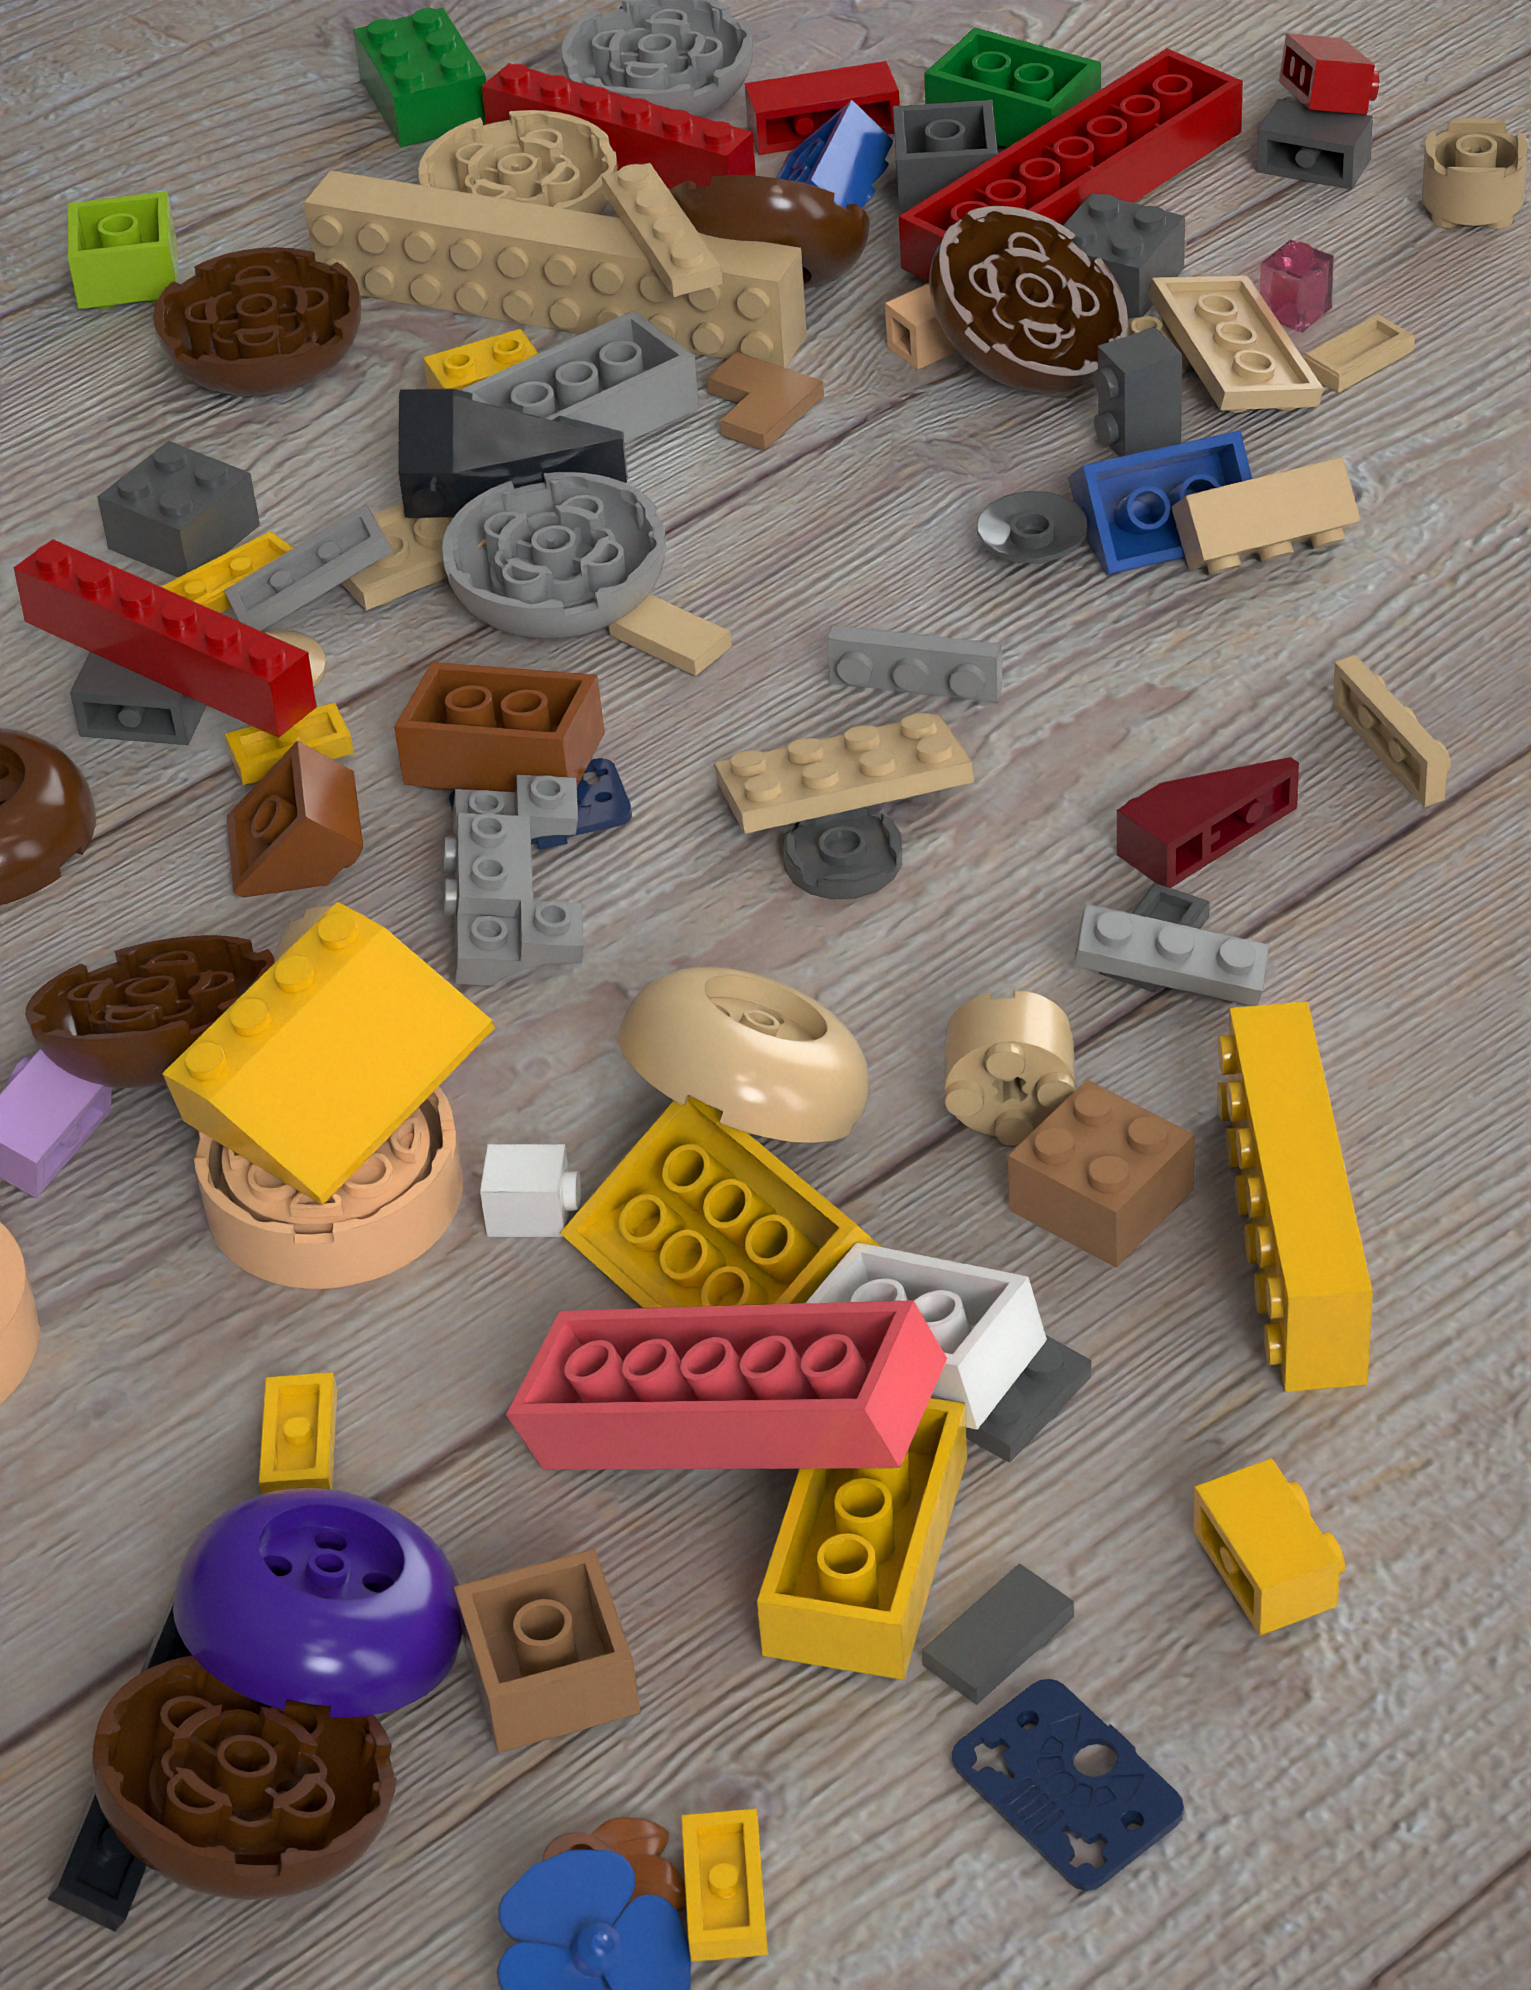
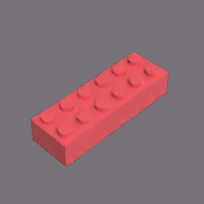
[506,1300,947,1470]

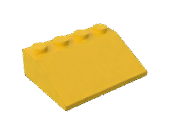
[162,901,495,1205]
[560,1096,881,1308]

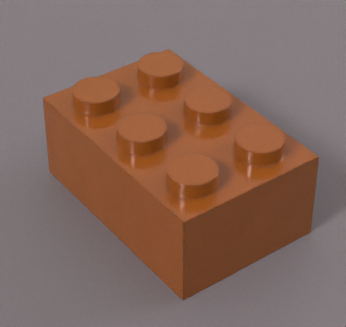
[394,662,605,792]

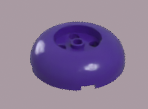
[173,1488,462,1718]

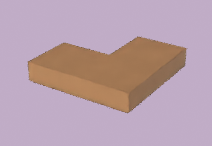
[707,351,824,451]

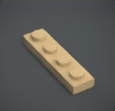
[602,163,723,297]

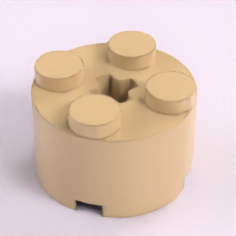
[1422,118,1528,229]
[945,990,1075,1146]

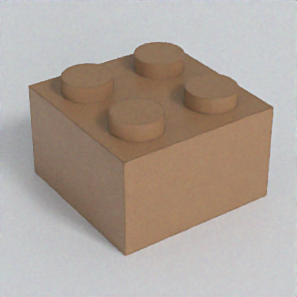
[1008,1080,1195,1268]
[454,1548,640,1753]

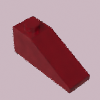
[1117,757,1299,888]

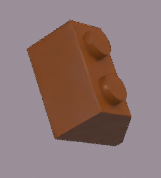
[227,740,363,898]

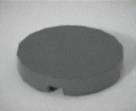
[784,807,903,900]

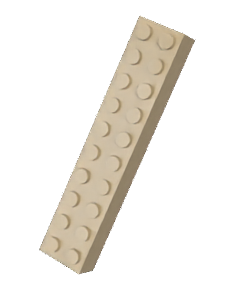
[304,170,807,368]

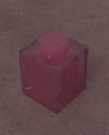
[1260,239,1334,333]

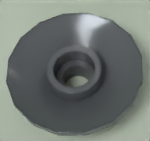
[977,491,1088,563]

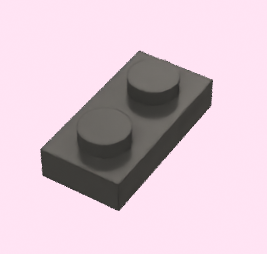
[966,1335,1092,1463]

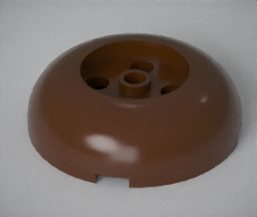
[670,175,870,289]
[929,206,1128,393]
[153,247,361,396]
[0,728,96,905]
[25,935,275,1088]
[92,1655,397,1900]

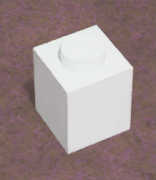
[480,1144,581,1237]

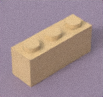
[1171,457,1361,575]

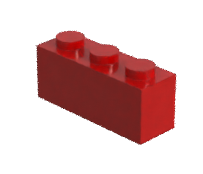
[1279,33,1380,115]
[745,61,900,155]

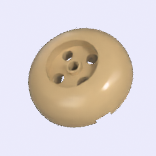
[418,110,617,215]
[618,966,870,1143]

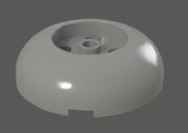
[561,0,753,117]
[442,472,666,639]

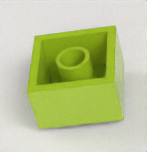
[68,191,178,309]

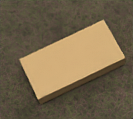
[1302,314,1415,393]
[609,594,732,676]

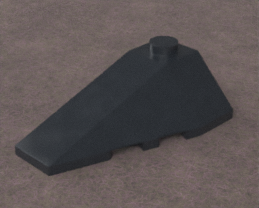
[398,389,628,518]

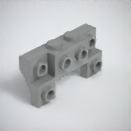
[442,775,584,986]

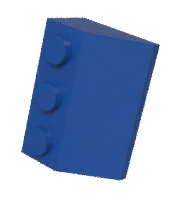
[776,100,894,208]
[1068,430,1252,575]

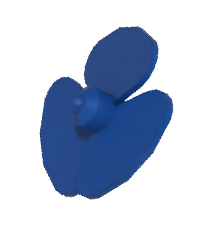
[496,1850,691,1990]

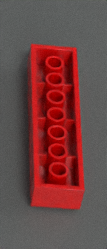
[898,48,1243,282]

